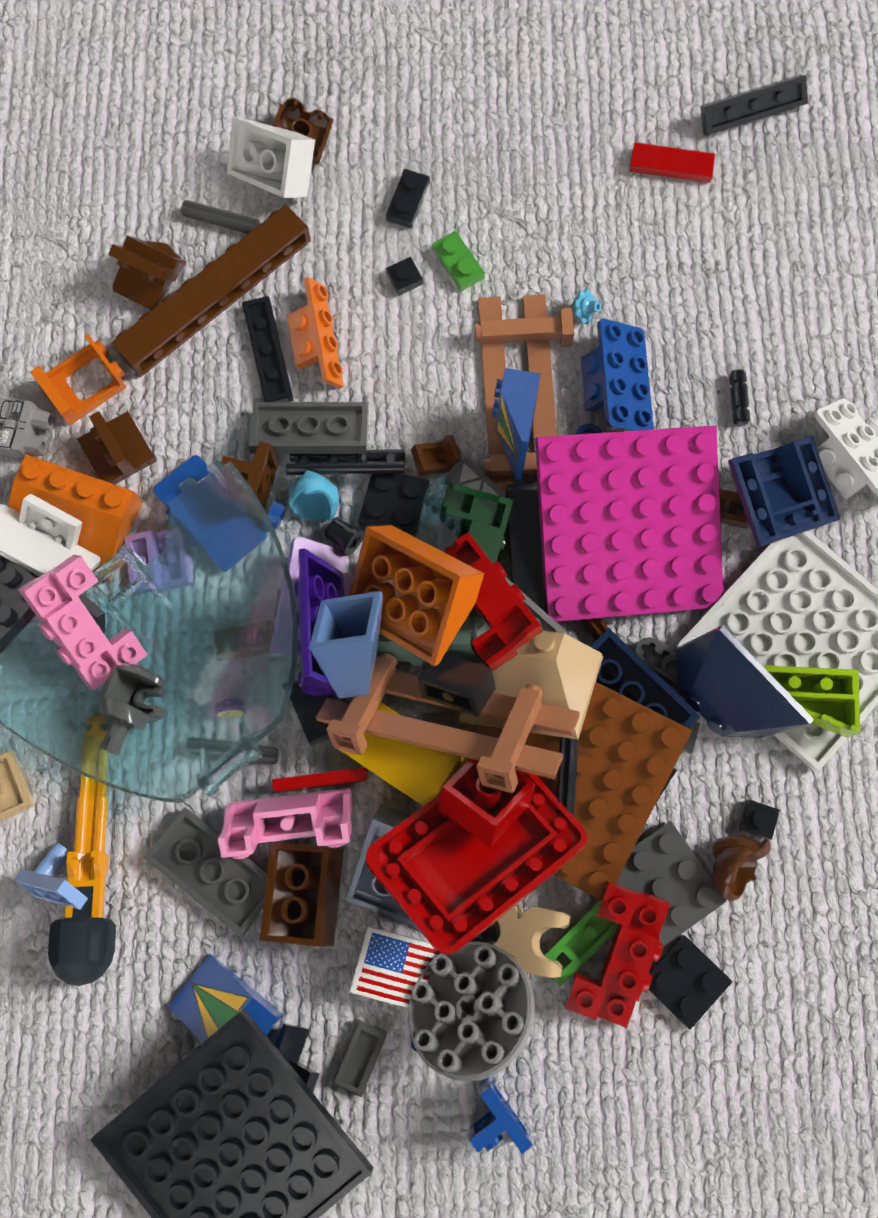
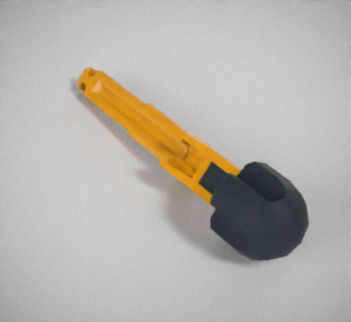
[48,716,116,986]

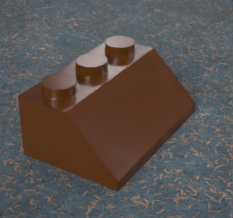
[259,842,344,947]

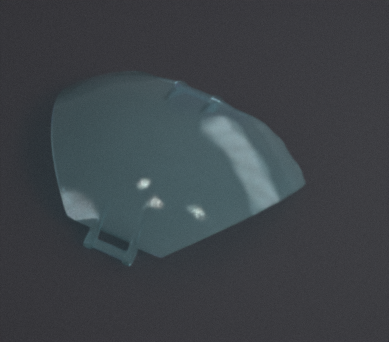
[0,459,298,803]

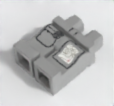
[0,398,55,459]

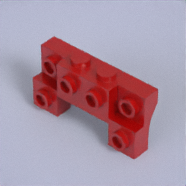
[445,532,543,671]
[565,881,670,1028]

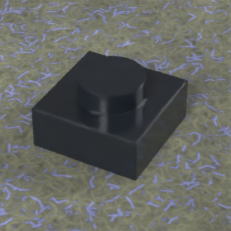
[386,256,423,296]
[739,800,780,840]

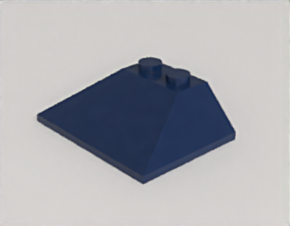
[728,436,841,548]
[677,625,814,738]

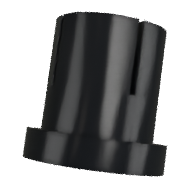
[325,517,364,555]

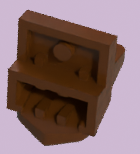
[108,235,187,309]

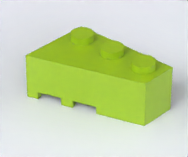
[762,665,860,738]

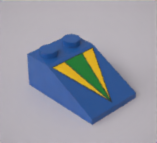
[492,368,541,480]
[168,954,283,1043]

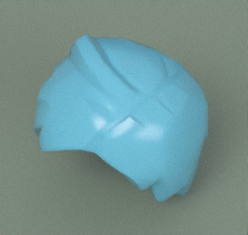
[288,470,339,523]

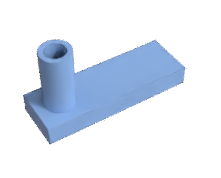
[13,843,88,910]

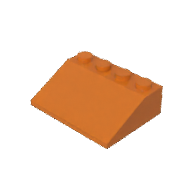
[8,454,143,582]
[349,525,484,666]

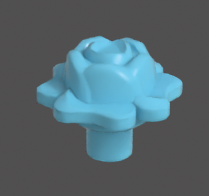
[571,289,601,324]

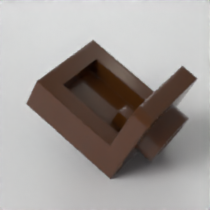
[411,434,461,476]

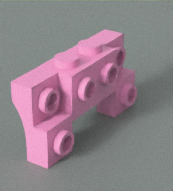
[18,554,148,690]
[218,788,353,859]

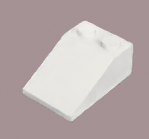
[227,117,315,198]

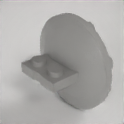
[408,942,535,1082]

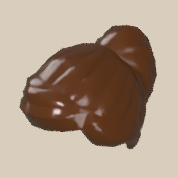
[712,835,771,902]

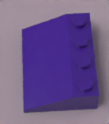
[295,548,344,697]

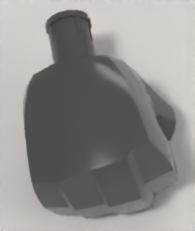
[98,664,165,755]

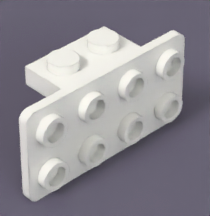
[814,399,878,500]
[0,494,101,576]

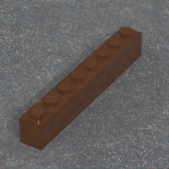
[111,204,311,378]

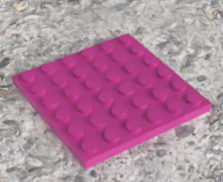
[535,425,724,622]

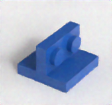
[468,1077,533,1154]

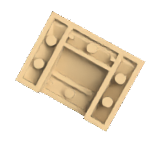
[459,631,603,740]

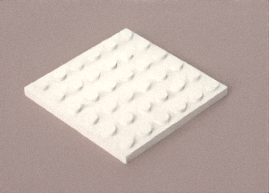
[675,531,878,772]

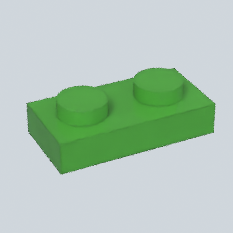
[432,230,485,292]

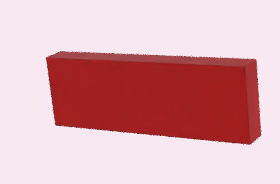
[629,142,715,183]
[272,767,369,793]

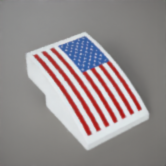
[350,926,440,1008]

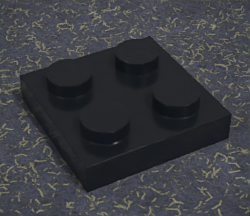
[358,473,430,538]
[649,934,733,1030]

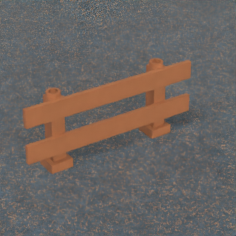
[475,294,574,501]
[316,653,580,793]

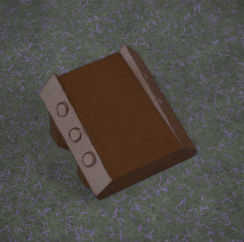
[272,98,334,165]

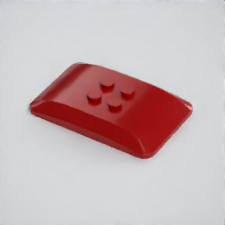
[365,770,588,955]

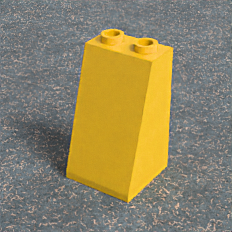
[338,702,465,806]

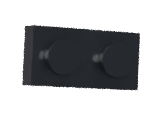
[386,169,430,229]

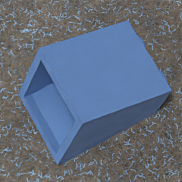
[309,591,383,699]

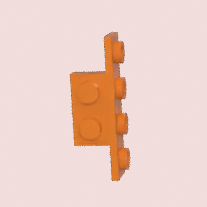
[286,276,344,389]

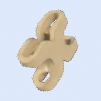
[493,904,571,978]

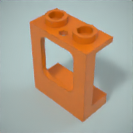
[30,333,126,425]

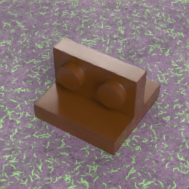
[77,411,157,484]
[220,441,279,518]

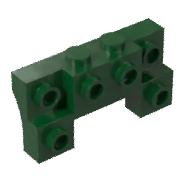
[440,483,513,618]

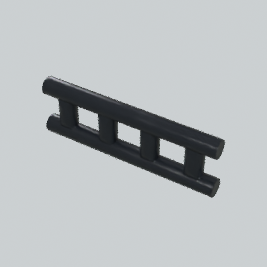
[286,449,406,475]

